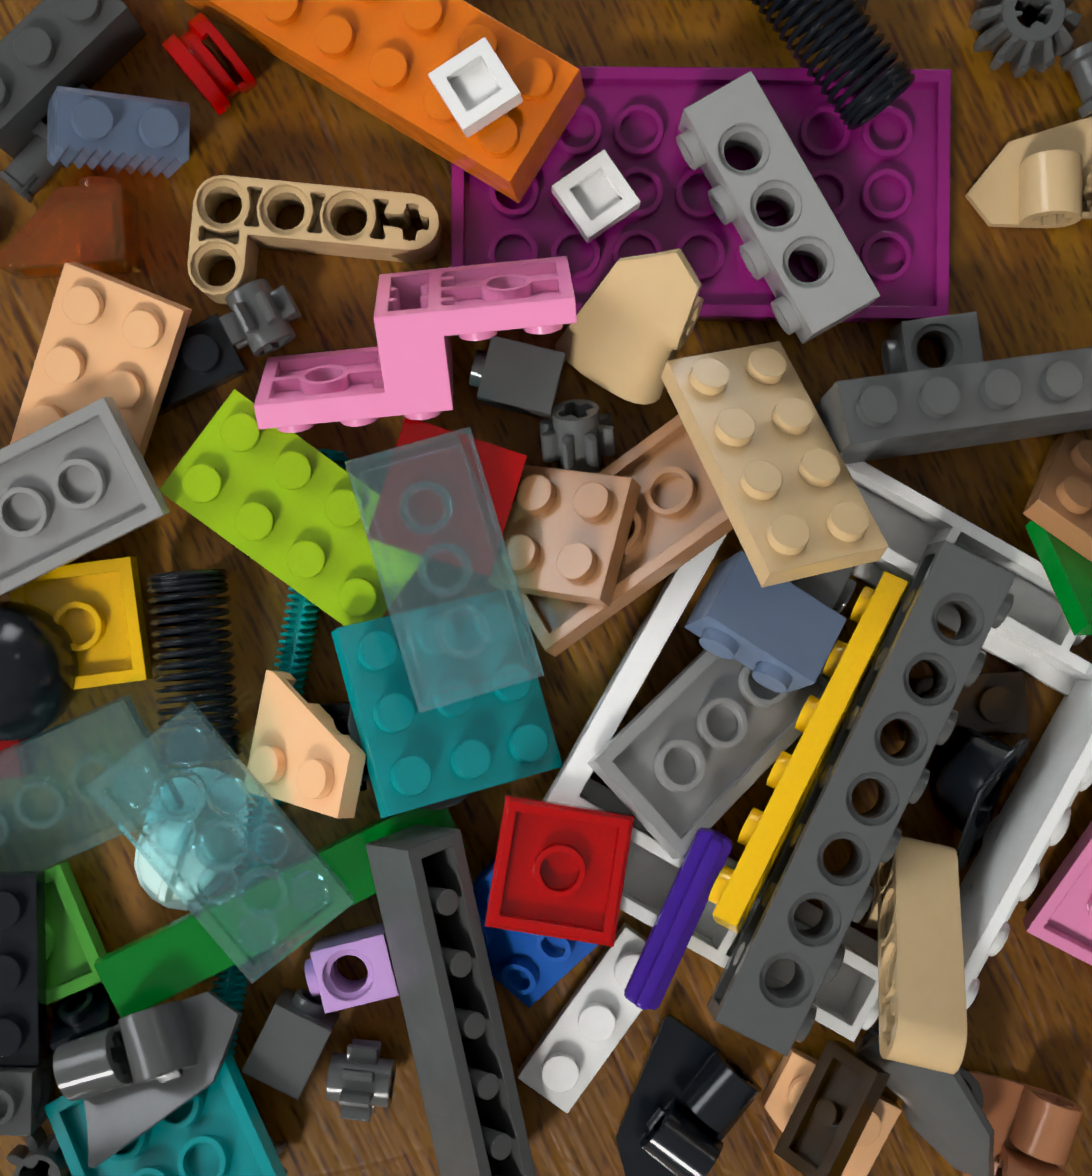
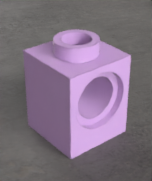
[305,922,399,1014]

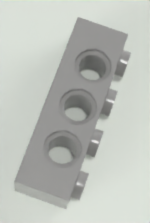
[676,71,880,344]

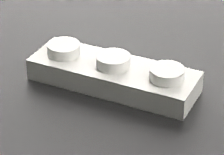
[517,922,647,1114]

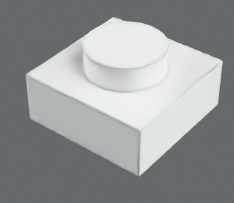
[428,37,523,138]
[552,150,641,244]

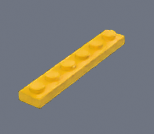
[708,571,908,934]

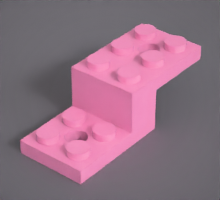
[254,256,577,433]

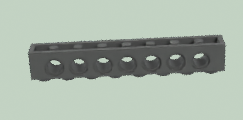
[707,540,1016,1056]

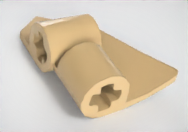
[965,116,1092,228]
[555,248,704,405]

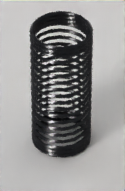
[752,0,916,130]
[145,569,242,764]

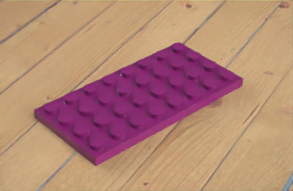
[451,66,951,323]

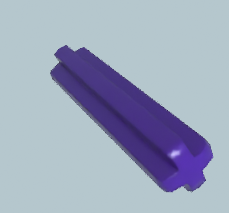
[624,827,732,1010]

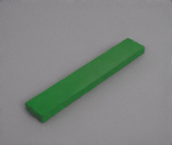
[94,808,466,1018]

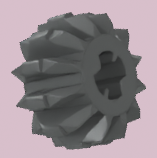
[968,0,1082,79]

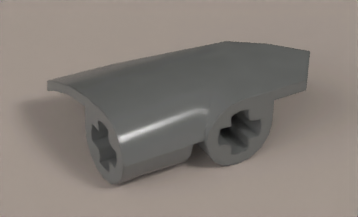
[53,991,242,1168]
[854,1020,994,1176]

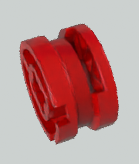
[161,12,258,116]

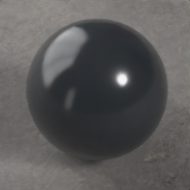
[0,601,79,741]

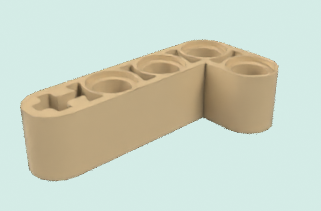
[187,175,443,306]
[859,836,968,1075]

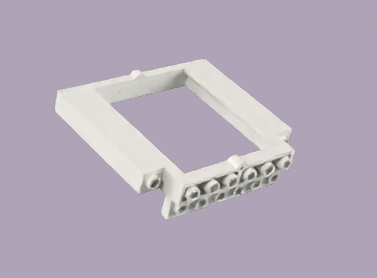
[543,462,1092,1042]

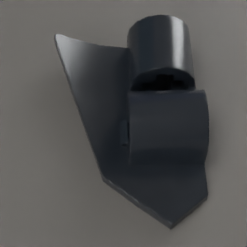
[616,1015,762,1176]

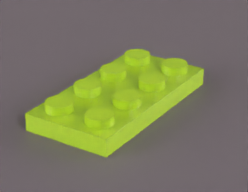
[159,389,425,626]

